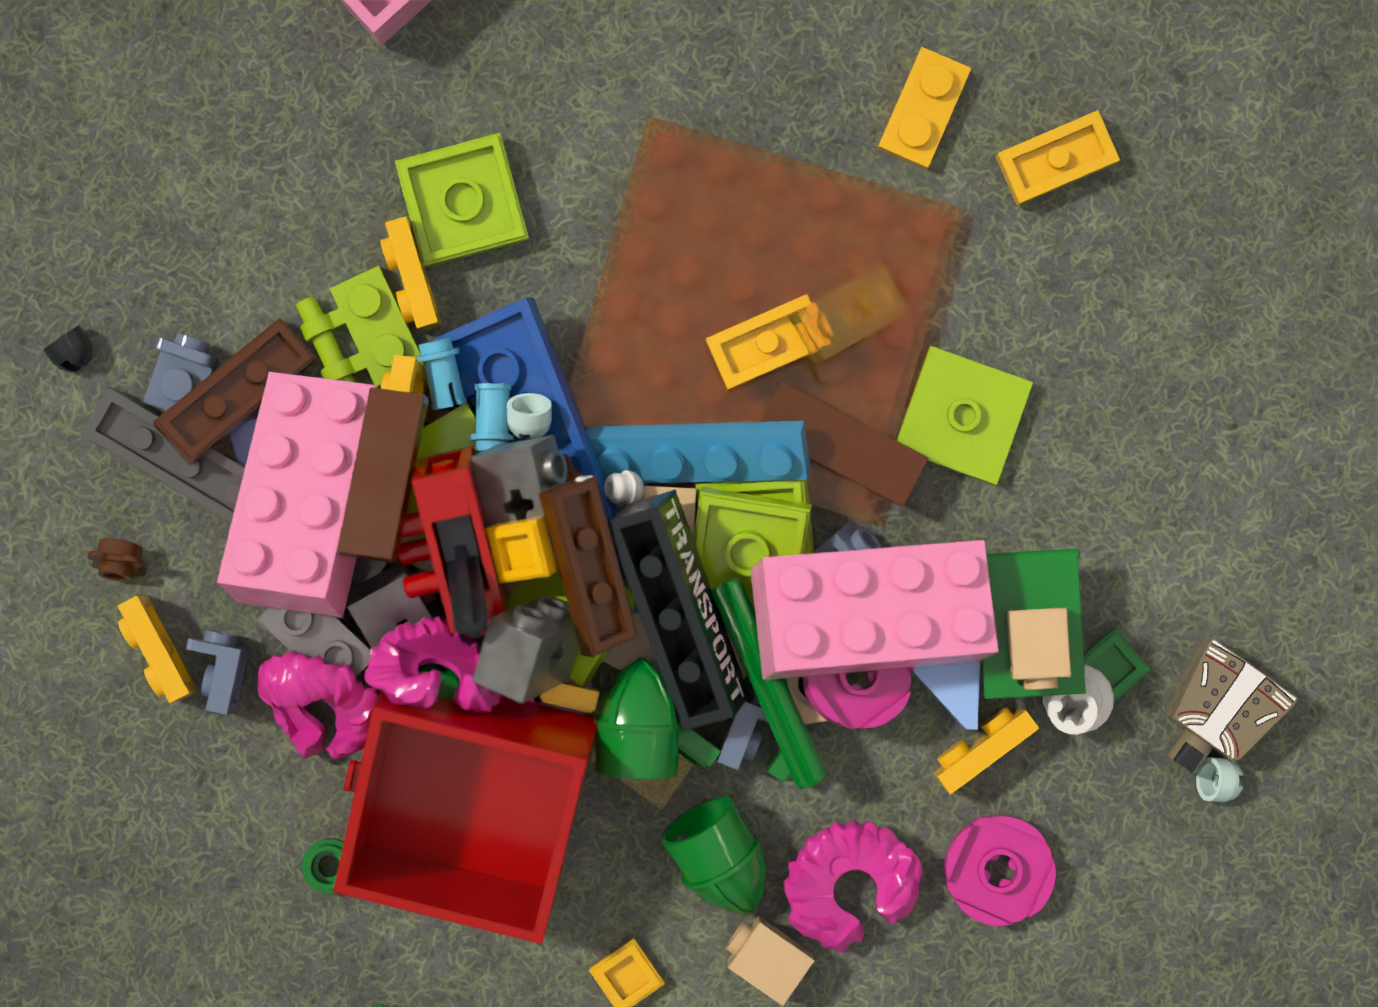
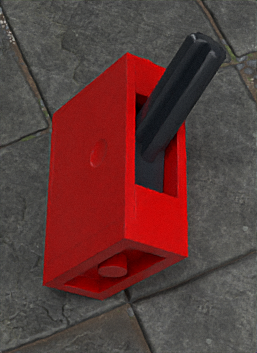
[398,446,510,639]

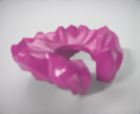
[365,616,503,714]
[258,650,378,759]
[784,820,923,953]

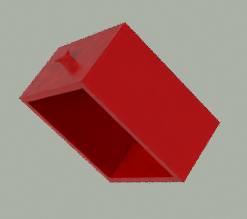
[333,684,597,944]

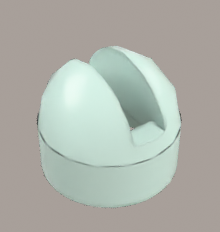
[507,393,552,439]
[1196,757,1244,802]

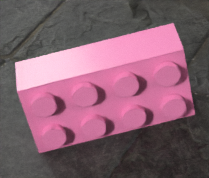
[217,372,377,618]
[751,540,998,680]

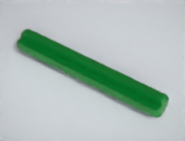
[712,578,826,789]

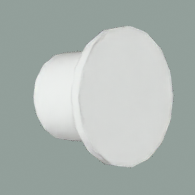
[1043,665,1114,735]

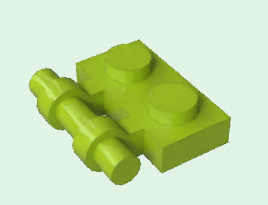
[295,265,423,388]

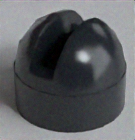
[43,325,93,373]

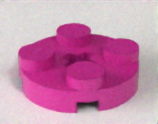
[803,667,914,728]
[944,814,1056,927]

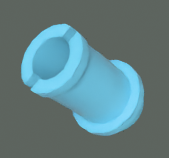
[416,338,467,410]
[470,383,515,452]

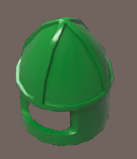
[594,657,681,780]
[660,796,766,915]

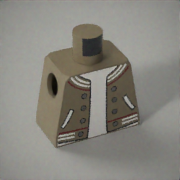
[1164,636,1299,775]

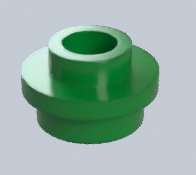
[302,838,344,894]

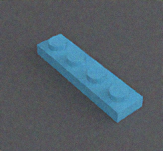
[586,421,811,483]

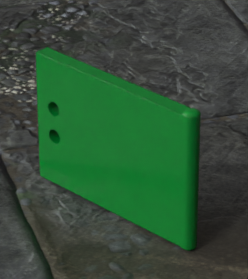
[982,549,1086,699]

